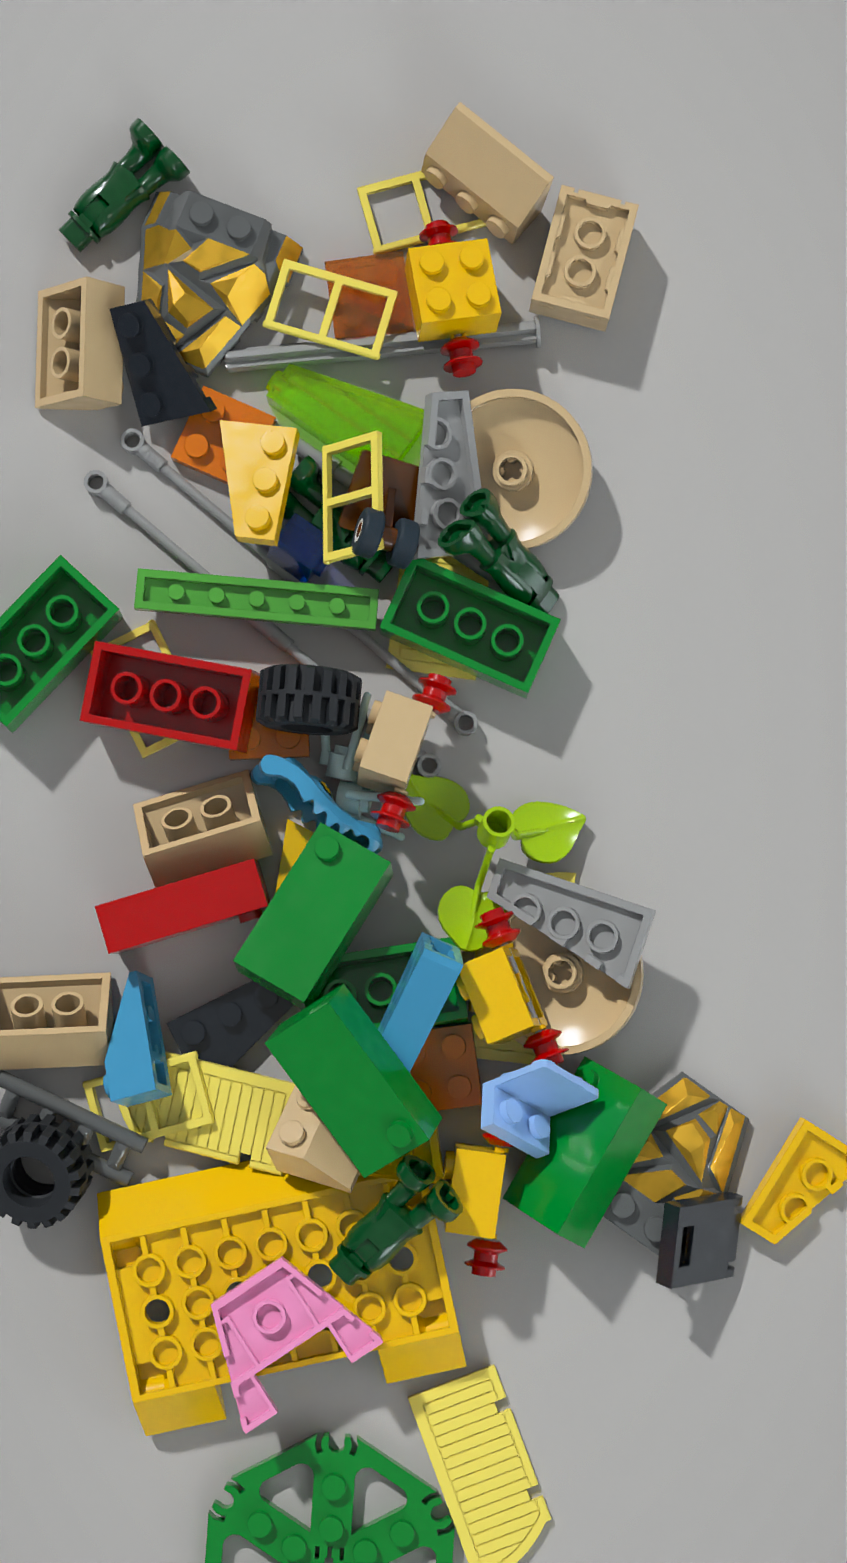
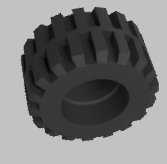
[256,664,362,736]
[0,1114,94,1229]

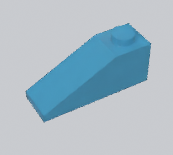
[103,970,172,1107]

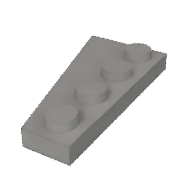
[412,390,488,560]
[487,858,656,989]

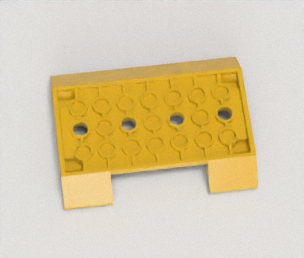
[97,1160,467,1436]

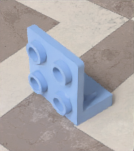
[481,1059,599,1158]

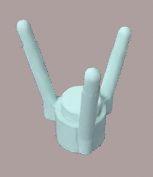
[319,692,371,781]
[336,781,425,841]

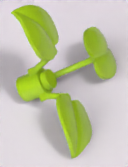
[405,774,586,952]

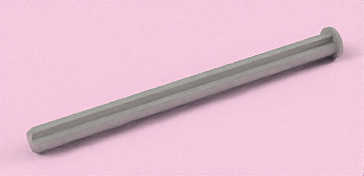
[224,316,541,373]

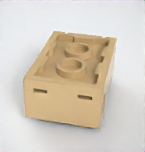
[529,185,639,332]

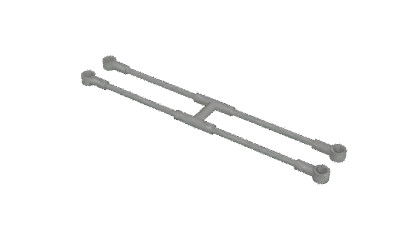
[84,428,478,778]

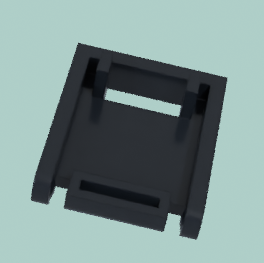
[656,1192,743,1289]

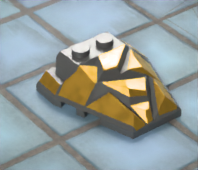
[136,191,303,377]
[603,1072,749,1263]

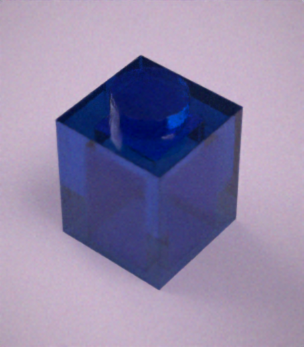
[267,513,334,583]

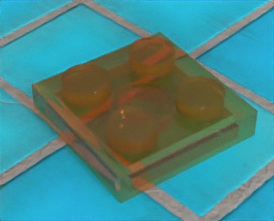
[325,251,414,339]

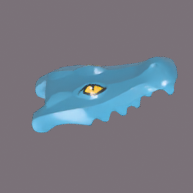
[250,754,383,854]

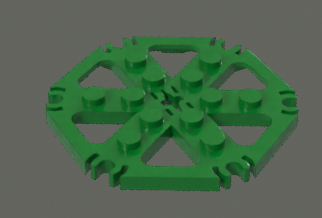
[205,1432,455,1563]

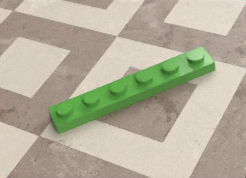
[134,568,379,631]

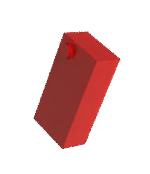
[79,641,260,753]
[95,858,271,954]

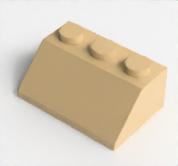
[421,102,554,244]
[35,276,125,410]
[133,769,273,888]
[0,972,114,1070]
[266,1085,360,1193]

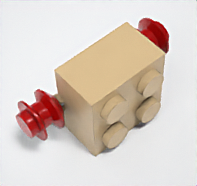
[352,673,457,833]

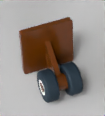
[338,449,420,569]

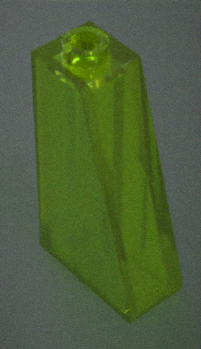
[265,363,424,466]

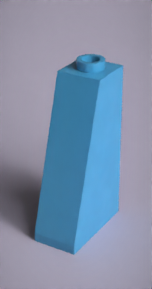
[378,932,464,1073]

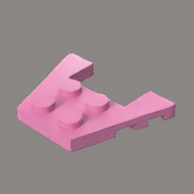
[211,1256,384,1434]

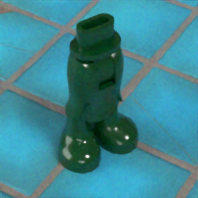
[59,118,190,253]
[283,455,394,583]
[438,488,559,614]
[329,1154,463,1286]

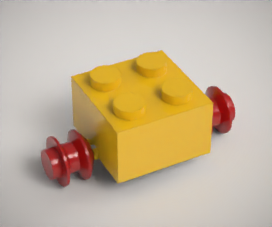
[405,220,502,378]
[456,907,569,1065]
[438,1132,514,1277]

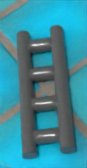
[0,1070,149,1187]

